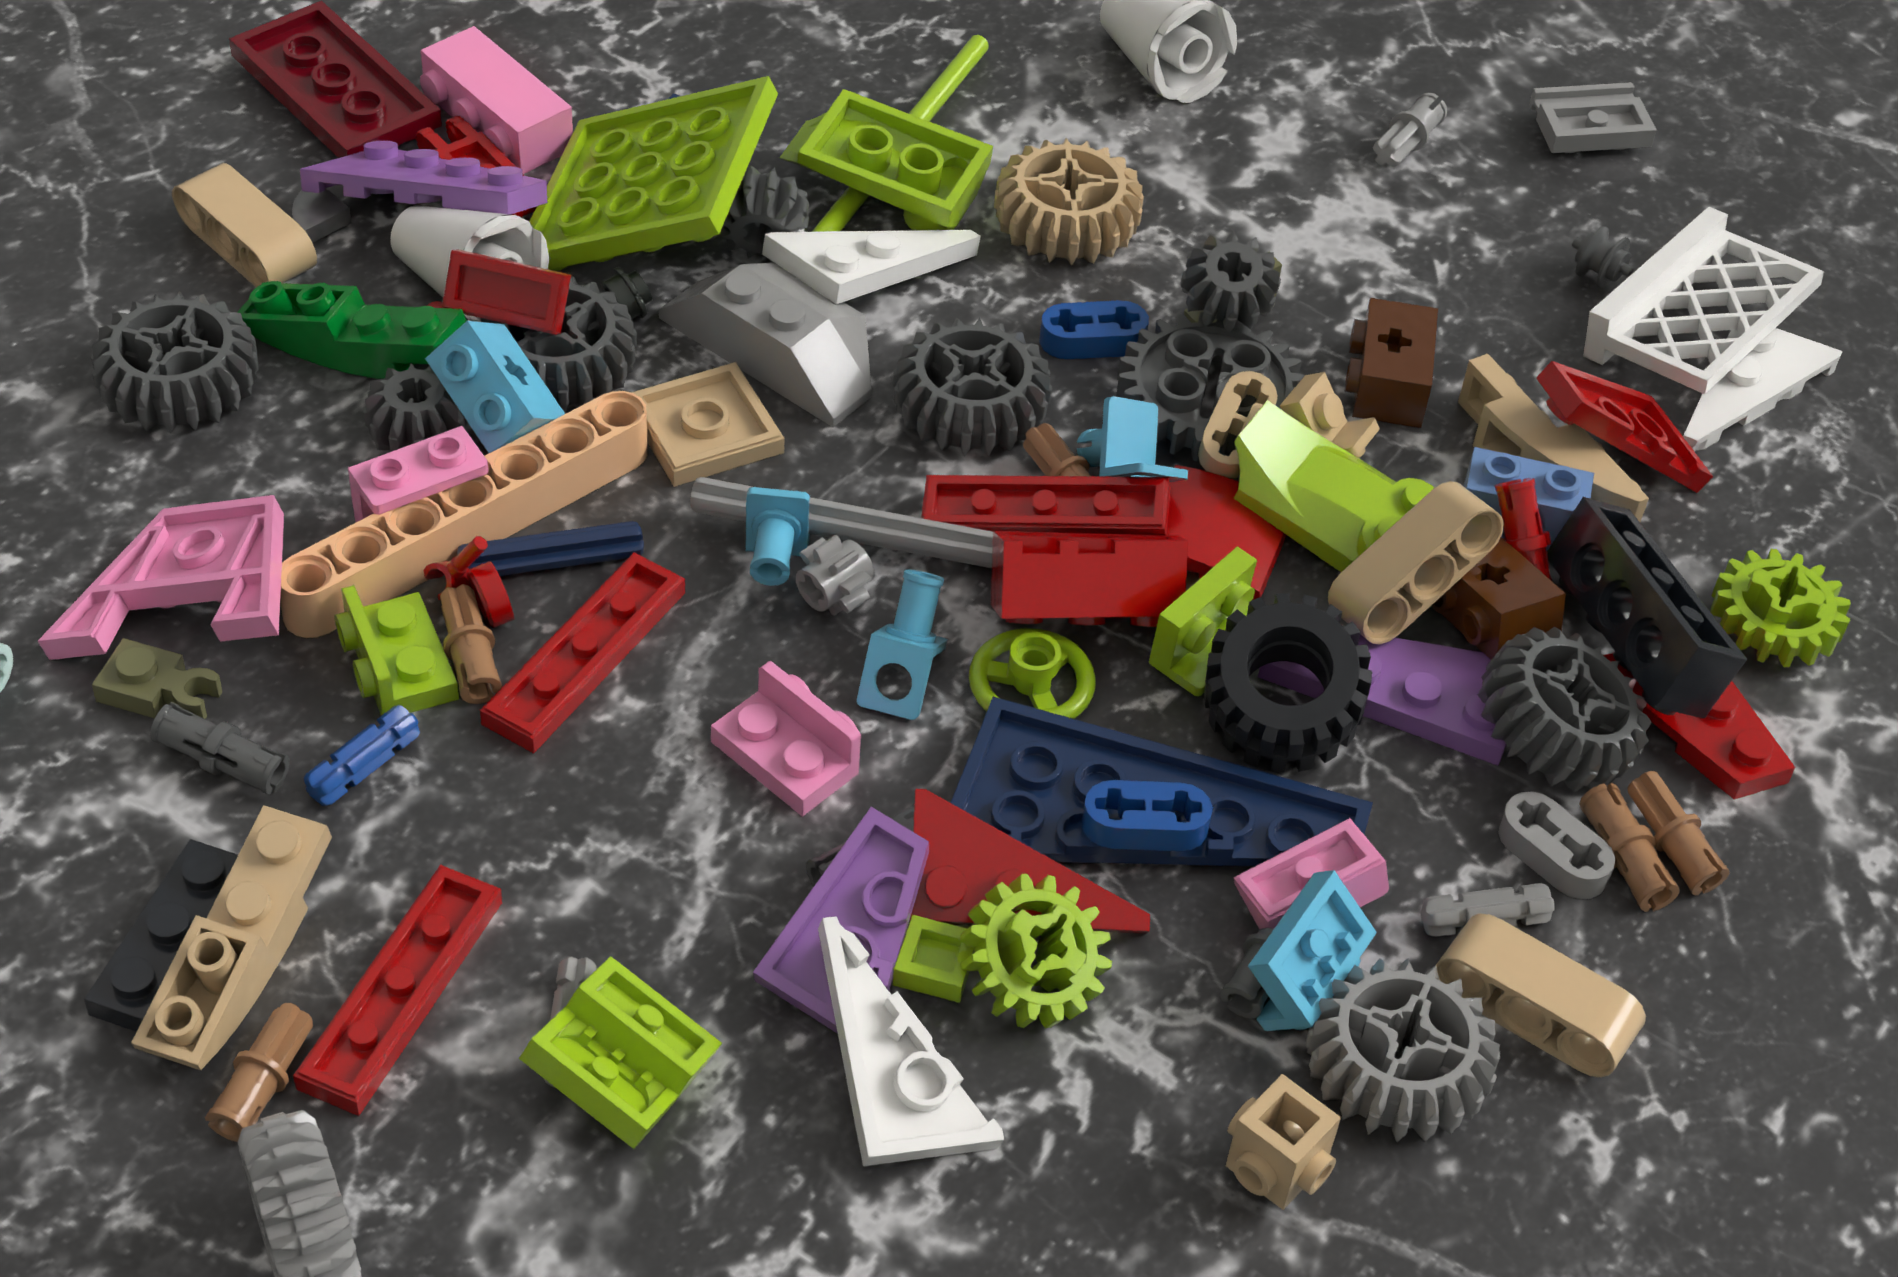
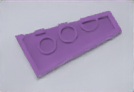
[300,141,548,214]
[1258,634,1507,766]

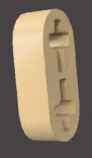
[1198,371,1278,479]

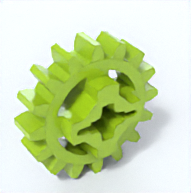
[1710,548,1851,667]
[960,874,1112,1029]

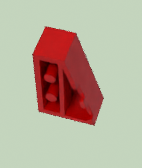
[991,531,1188,627]

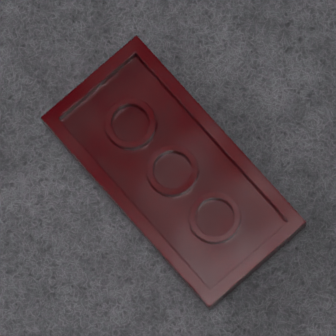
[229,0,442,158]

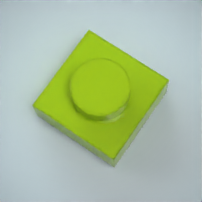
[892,915,975,1003]

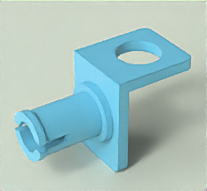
[1077,396,1188,482]
[746,487,810,586]
[857,569,948,720]

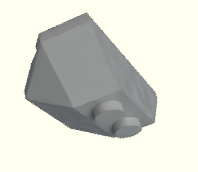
[659,263,872,427]

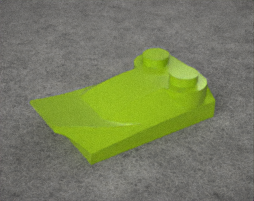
[779,89,993,230]
[1234,400,1435,572]

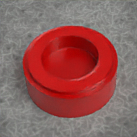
[467,561,514,628]

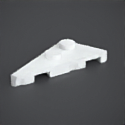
[762,230,981,305]
[1683,328,1842,451]
[818,916,1004,1166]

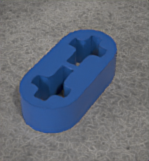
[1039,300,1149,359]
[1081,780,1213,851]

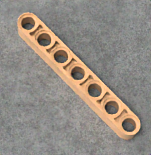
[280,391,647,638]

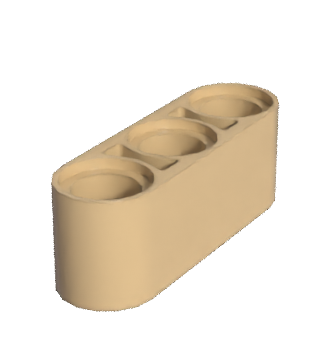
[172,163,317,287]
[1328,481,1504,644]
[1436,913,1646,1077]

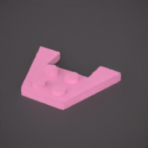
[38,495,284,660]

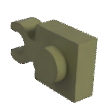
[92,638,222,719]

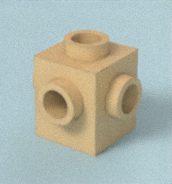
[1226,1074,1341,1210]

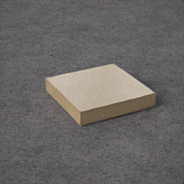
[631,362,785,487]

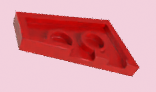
[1536,361,1713,493]
[1603,652,1796,800]

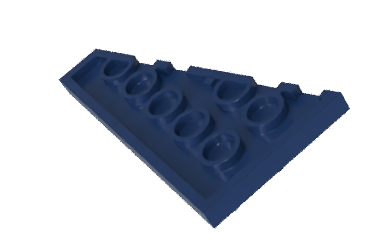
[951,697,1373,866]

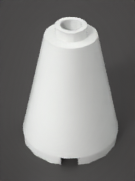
[1100,0,1237,103]
[391,205,549,322]

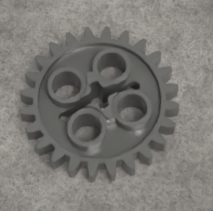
[1116,312,1305,461]

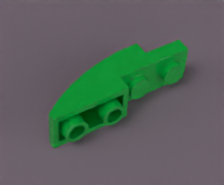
[237,281,467,379]

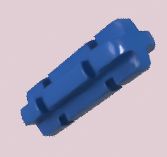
[304,705,420,806]

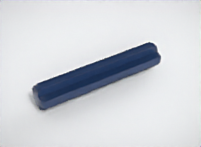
[457,521,644,576]

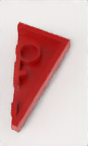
[909,789,1150,934]

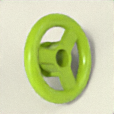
[969,628,1096,719]

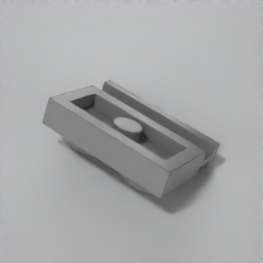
[1529,82,1657,153]

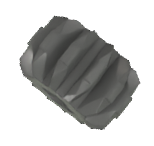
[717,166,809,260]
[1180,230,1281,334]
[363,362,466,452]

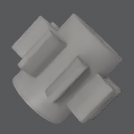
[796,535,874,616]

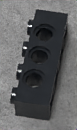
[1547,497,1747,719]

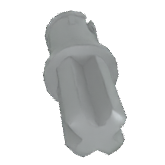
[1373,93,1447,167]

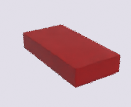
[442,249,571,334]

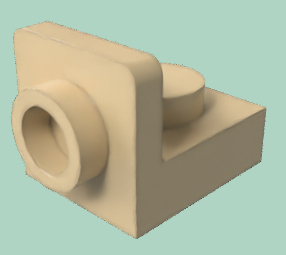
[1280,372,1380,458]

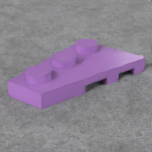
[753,807,929,1034]

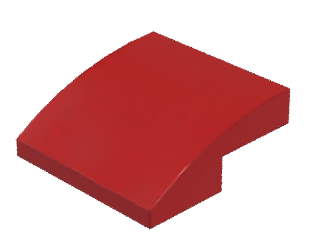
[1167,465,1287,600]

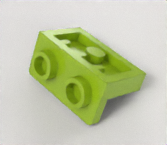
[1149,546,1257,696]
[334,585,459,716]

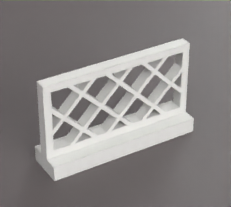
[1583,207,1824,394]

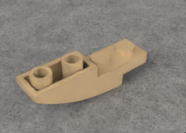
[1458,354,1649,522]
[131,805,332,1070]

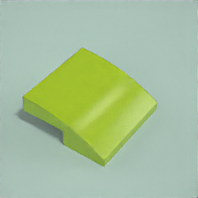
[519,956,722,1149]

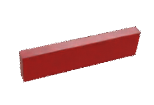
[921,475,1171,535]
[480,552,685,753]
[293,864,502,1116]

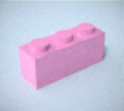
[420,26,573,174]

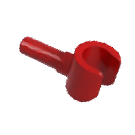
[423,536,488,600]

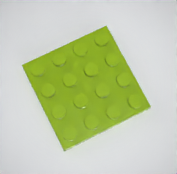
[529,76,778,271]

